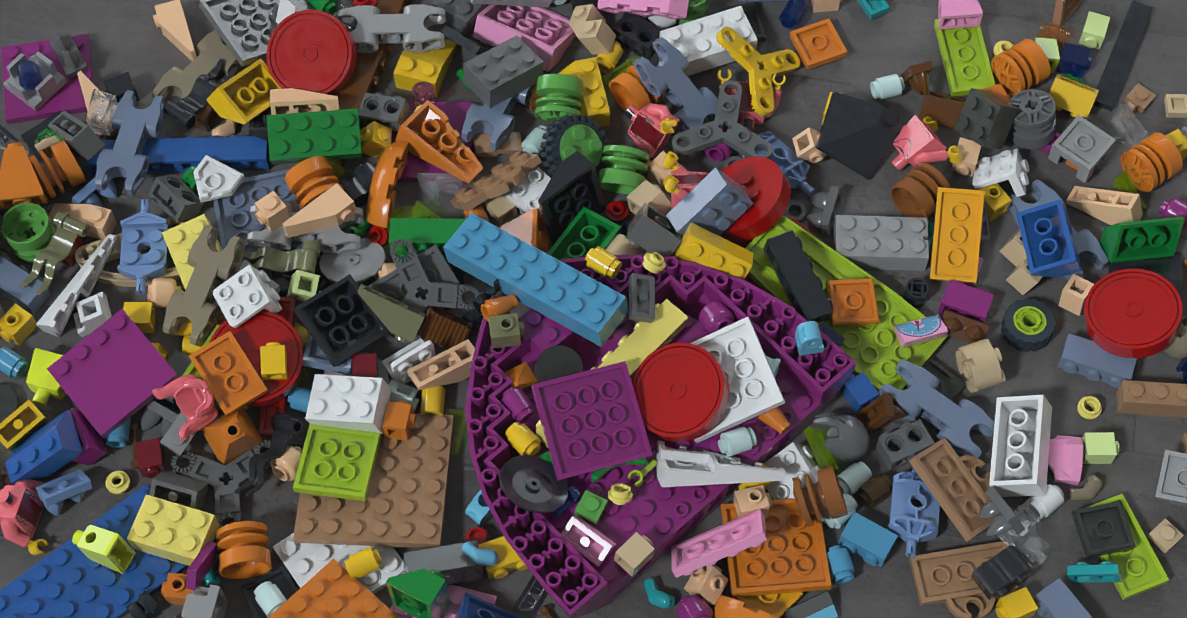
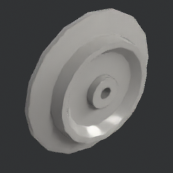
[319,238,386,283]

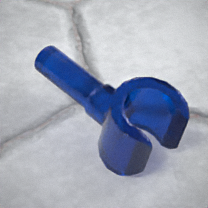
[554,485,581,518]

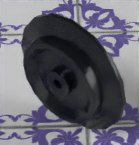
[499,455,568,514]

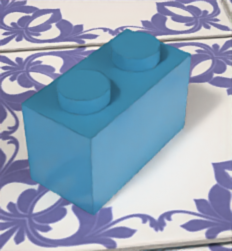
[838,512,898,567]

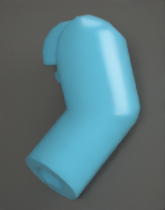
[461,541,498,566]

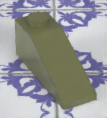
[358,284,426,343]

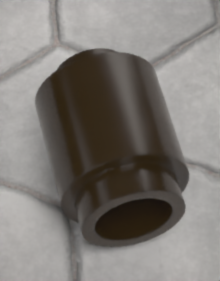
[857,474,893,508]

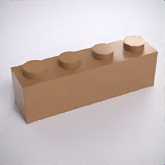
[1116,380,1187,418]

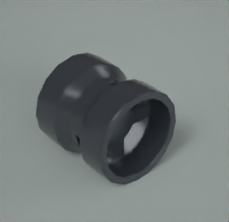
[903,278,929,308]
[125,590,161,618]

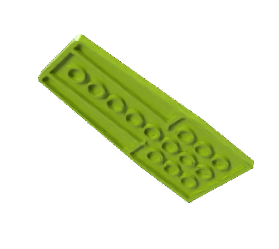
[745,215,948,391]

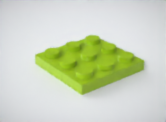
[293,424,381,502]

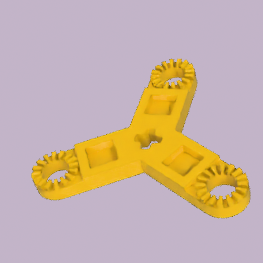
[716,27,800,116]

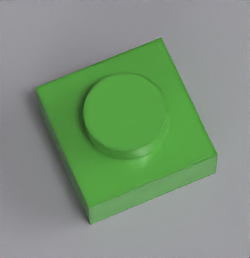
[574,490,608,525]

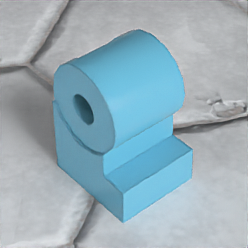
[795,321,824,356]
[465,490,493,526]

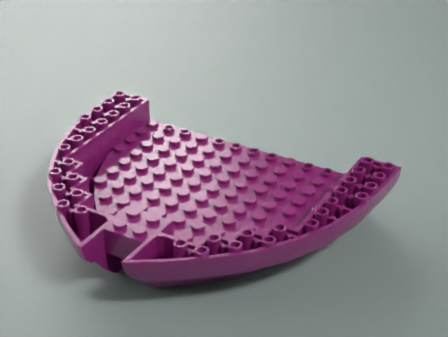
[465,255,856,618]

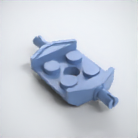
[742,131,815,196]
[117,199,168,295]
[887,466,940,558]

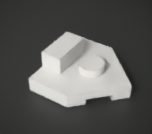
[193,155,245,203]

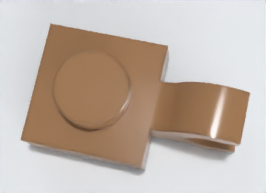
[1121,83,1156,119]

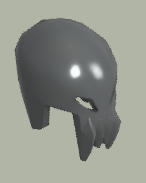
[813,411,869,463]

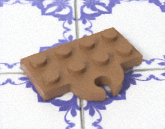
[450,151,542,211]
[909,438,997,542]
[909,541,1019,618]

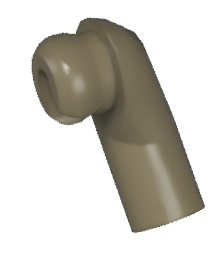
[1069,475,1102,501]

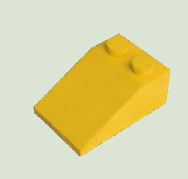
[393,40,458,98]

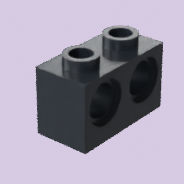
[613,12,663,60]

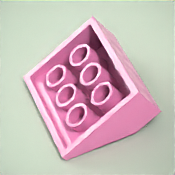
[473,5,576,71]

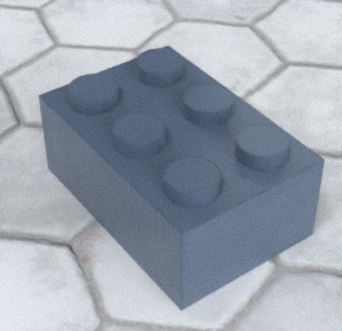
[666,167,754,236]

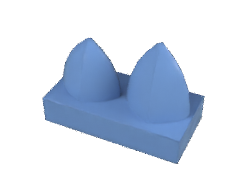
[71,178,117,208]
[35,469,92,516]

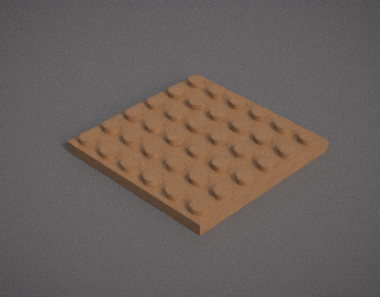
[293,414,454,548]

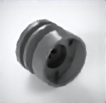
[1009,89,1056,149]

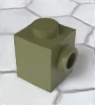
[488,313,525,349]

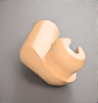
[212,119,237,137]

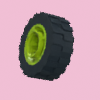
[1001,298,1056,352]

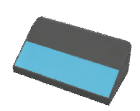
[783,591,839,618]

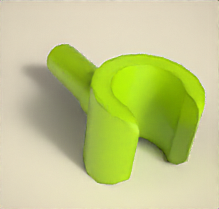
[628,460,657,487]

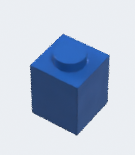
[841,372,879,413]

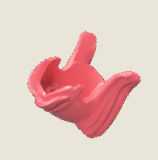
[152,374,218,441]

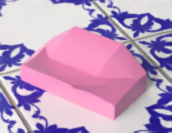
[1048,435,1083,485]

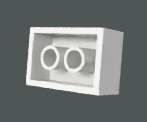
[305,374,391,434]

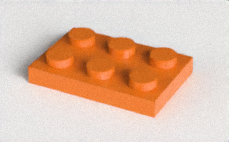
[188,331,268,417]

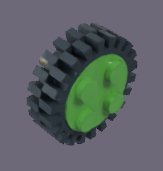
[540,115,609,176]

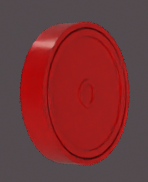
[266,10,357,95]
[720,157,791,242]
[1084,269,1182,358]
[209,310,304,407]
[632,343,730,442]

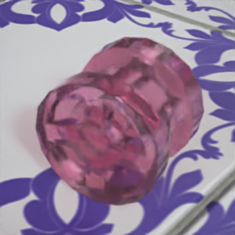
[412,82,435,107]

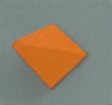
[505,362,537,390]

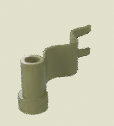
[19,210,89,296]
[242,240,321,274]

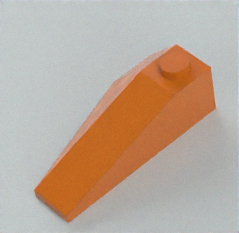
[395,100,483,184]

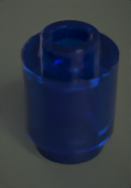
[779,0,807,29]
[17,60,42,90]

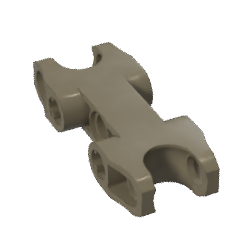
[152,30,243,102]
[163,225,245,347]

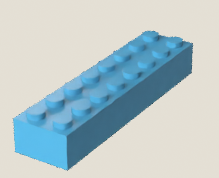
[443,213,629,347]

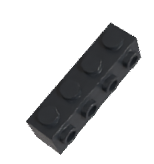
[763,230,833,324]

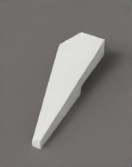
[36,234,117,337]
[657,441,786,487]

